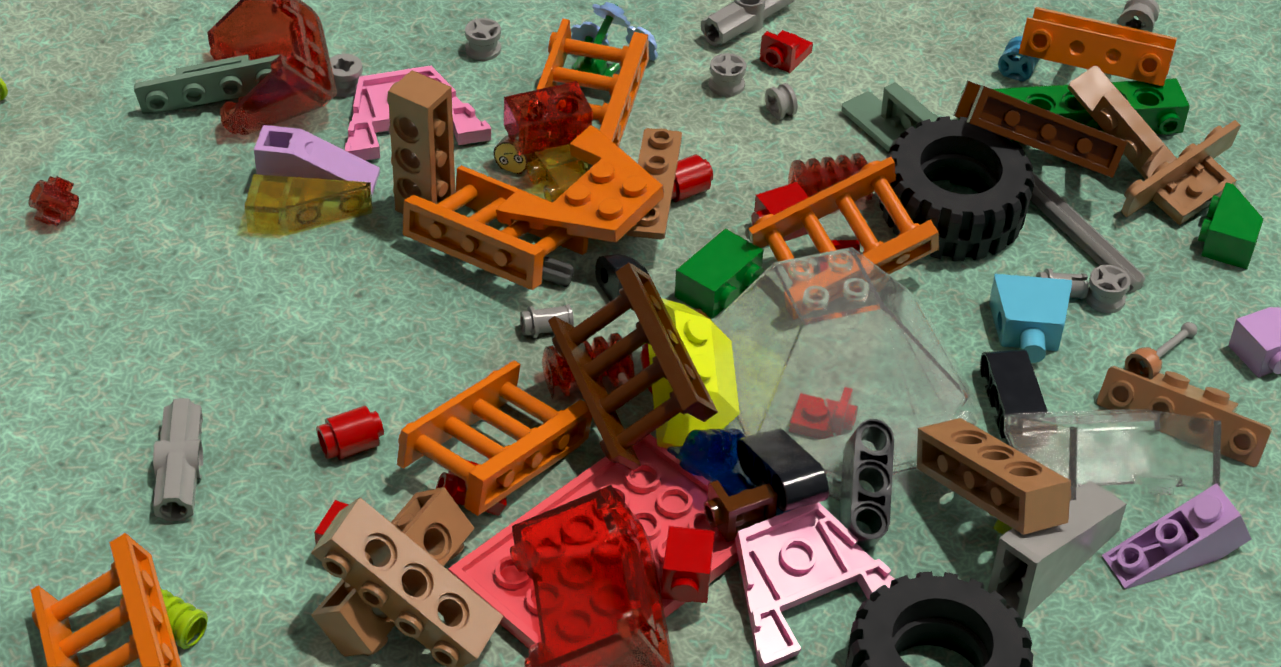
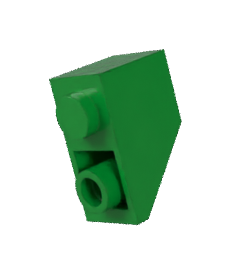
[1198,182,1264,269]

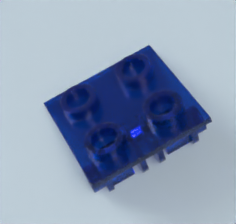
[667,428,757,497]

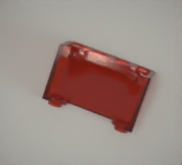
[207,0,337,135]
[510,485,674,667]

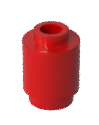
[672,154,713,202]
[316,405,384,460]

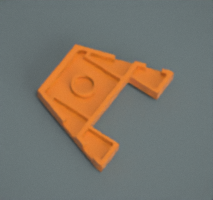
[496,125,664,243]

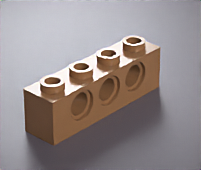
[387,70,455,214]
[916,418,1071,535]
[311,487,475,657]
[311,497,503,667]

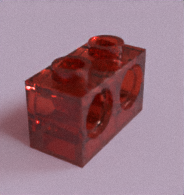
[504,81,593,156]

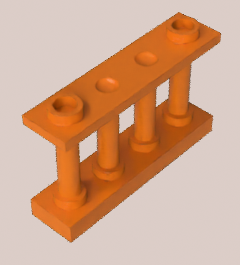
[1019,7,1177,87]
[516,18,649,150]
[748,156,939,320]
[403,165,588,290]
[397,360,592,516]
[31,533,182,667]

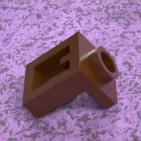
[704,480,778,542]

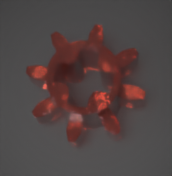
[28,176,79,226]

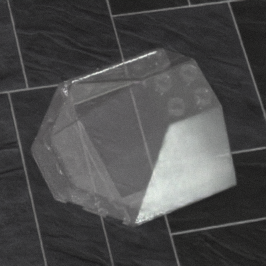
[713,247,983,505]

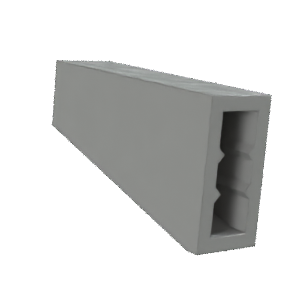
[988,480,1127,620]

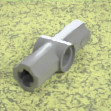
[701,0,795,47]
[153,398,203,521]

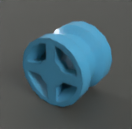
[998,36,1040,82]

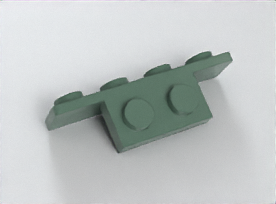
[134,54,289,113]
[841,82,953,189]

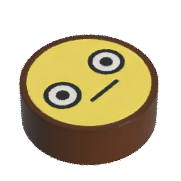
[494,135,534,174]

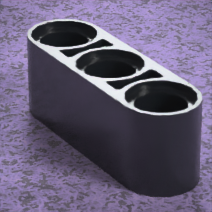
[980,349,1052,450]
[839,419,894,552]
[736,428,829,512]

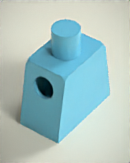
[989,274,1072,363]

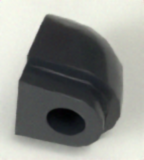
[595,254,649,302]

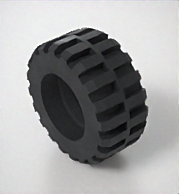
[879,116,1035,261]
[845,571,1034,667]

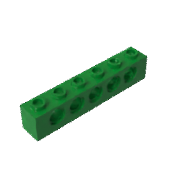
[958,78,1190,144]

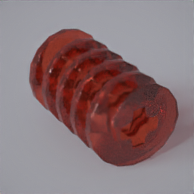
[788,153,873,202]
[542,333,635,398]

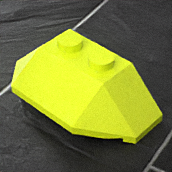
[648,298,740,454]

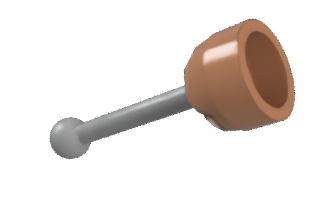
[1125,322,1197,380]

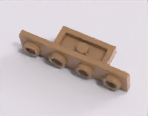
[1068,66,1177,180]
[1121,120,1241,226]
[626,128,682,239]
[1096,366,1272,467]

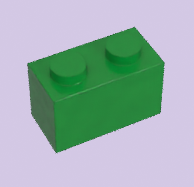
[674,228,764,319]

